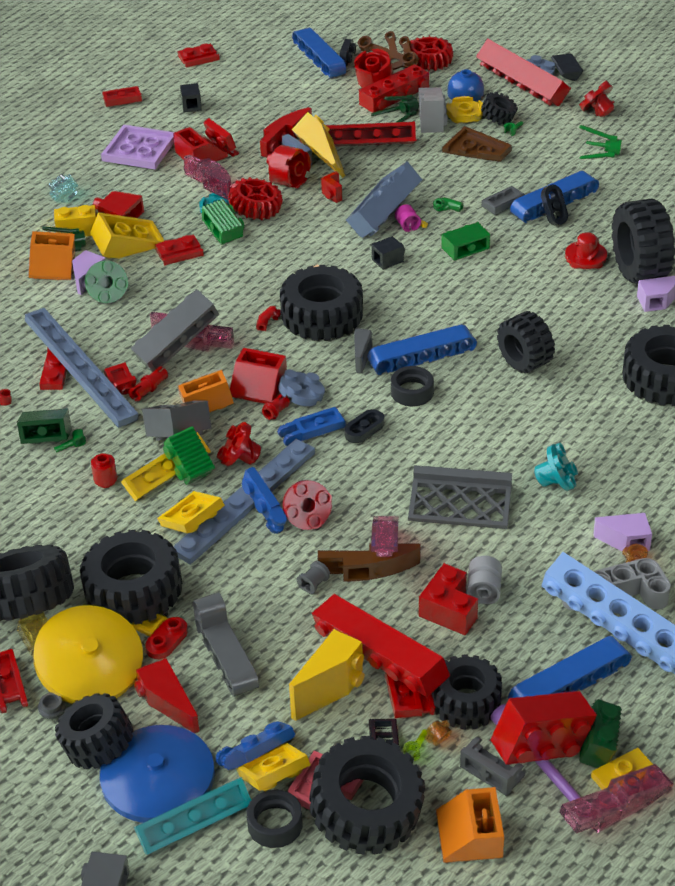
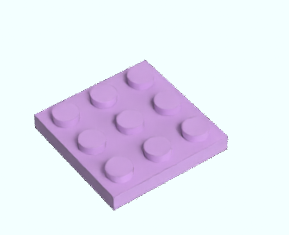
[101,125,174,169]

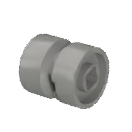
[467,556,502,604]

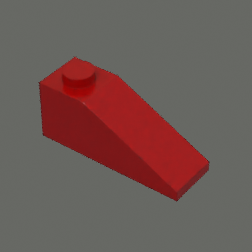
[134,658,200,734]

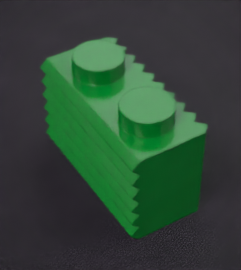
[202,199,245,245]
[441,222,490,261]
[163,426,215,485]

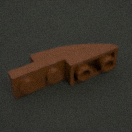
[317,543,421,582]

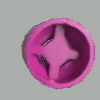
[395,204,421,232]

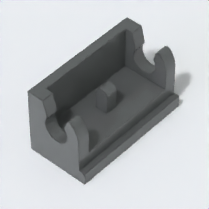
[460,737,525,796]

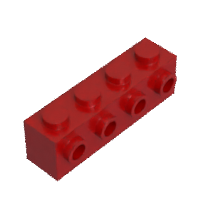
[359,64,429,113]

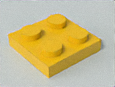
[157,491,225,534]
[236,742,310,791]

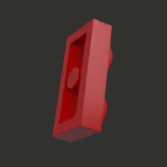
[102,86,142,107]

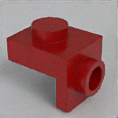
[321,171,343,203]
[104,362,137,395]

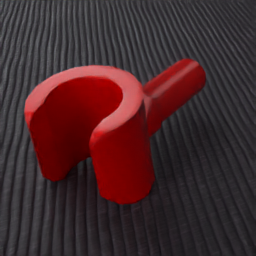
[0,389,12,406]

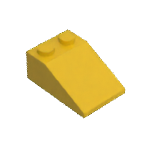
[292,112,346,178]
[90,213,165,259]
[289,629,365,721]

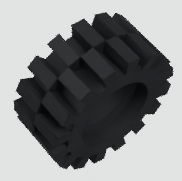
[481,92,518,125]

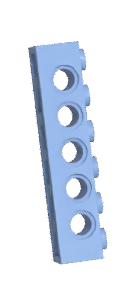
[542,552,675,674]

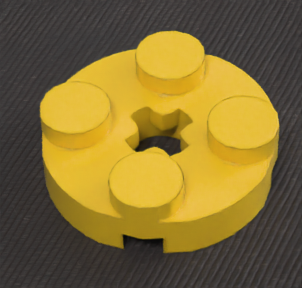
[446,96,483,123]

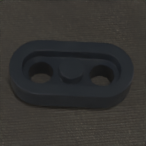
[339,39,356,66]
[541,184,568,226]
[344,409,384,443]

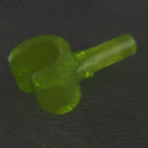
[403,729,429,761]

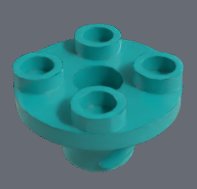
[534,443,578,491]

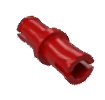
[129,366,169,401]

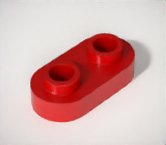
[145,617,188,660]

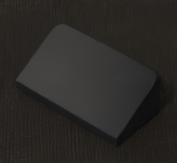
[551,53,583,81]

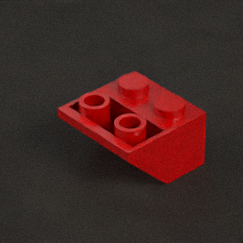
[173,127,228,170]
[230,348,287,404]

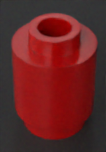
[91,453,118,488]

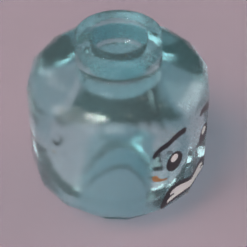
[48,174,78,203]

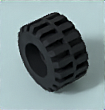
[497,311,555,374]
[432,654,502,730]
[55,693,134,769]

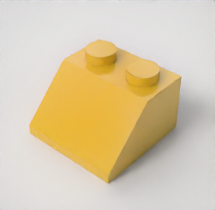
[54,205,97,237]

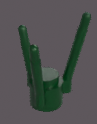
[371,94,419,122]
[42,226,86,252]

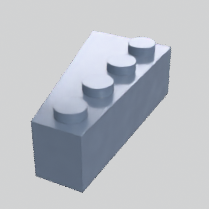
[346,161,423,238]

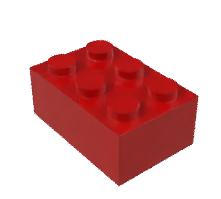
[490,691,597,765]

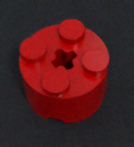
[354,49,393,88]
[267,145,311,188]

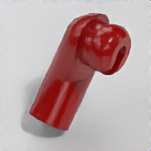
[256,306,281,331]

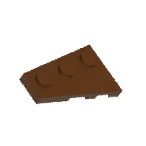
[442,126,512,162]

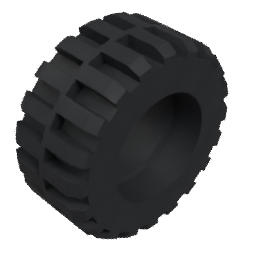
[611,198,675,284]
[280,265,363,341]
[622,325,675,406]
[80,530,183,625]
[0,544,74,621]
[309,736,425,855]

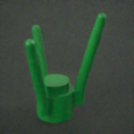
[579,125,622,159]

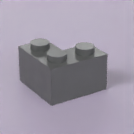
[142,401,212,441]

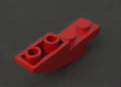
[260,107,312,158]

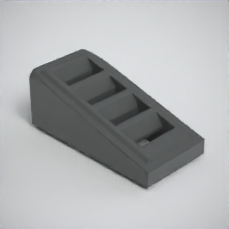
[354,328,373,374]

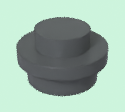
[38,692,66,719]

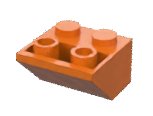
[29,231,75,280]
[178,370,234,412]
[436,787,504,863]

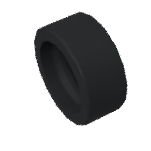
[391,366,434,407]
[246,789,303,848]

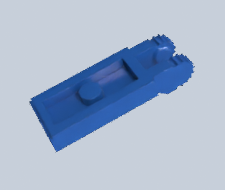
[277,407,346,446]
[242,467,287,534]
[215,721,295,770]

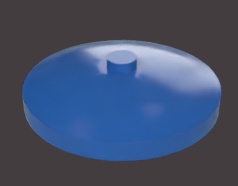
[100,725,215,823]

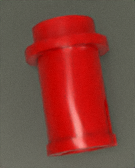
[262,394,290,420]

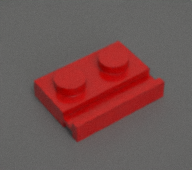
[177,43,220,68]
[203,118,239,157]
[155,234,204,266]
[385,672,435,718]

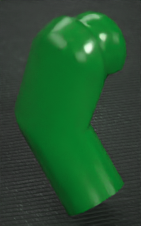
[433,197,464,212]

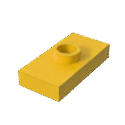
[591,747,656,797]

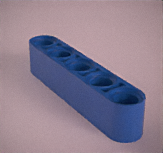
[292,27,346,79]
[510,171,599,223]
[367,325,477,375]
[508,636,632,699]

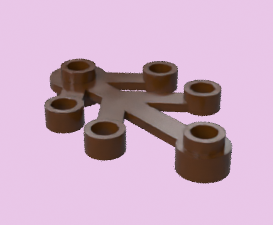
[358,31,419,70]

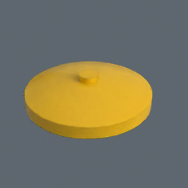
[33,605,143,704]

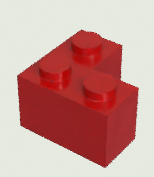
[419,563,478,636]

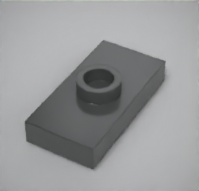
[481,186,525,215]

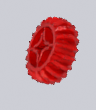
[410,35,453,72]
[228,177,283,221]

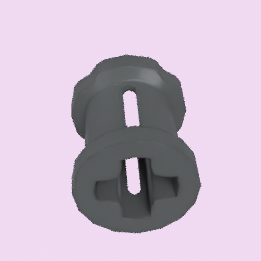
[296,561,330,594]

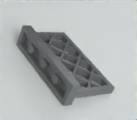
[408,465,512,529]

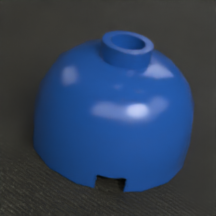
[447,69,484,101]

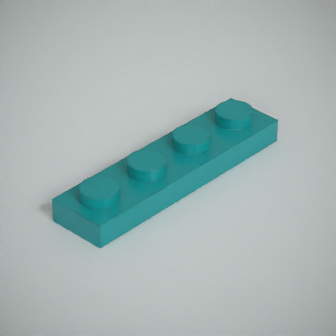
[134,777,251,855]

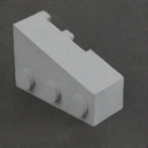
[419,87,447,133]

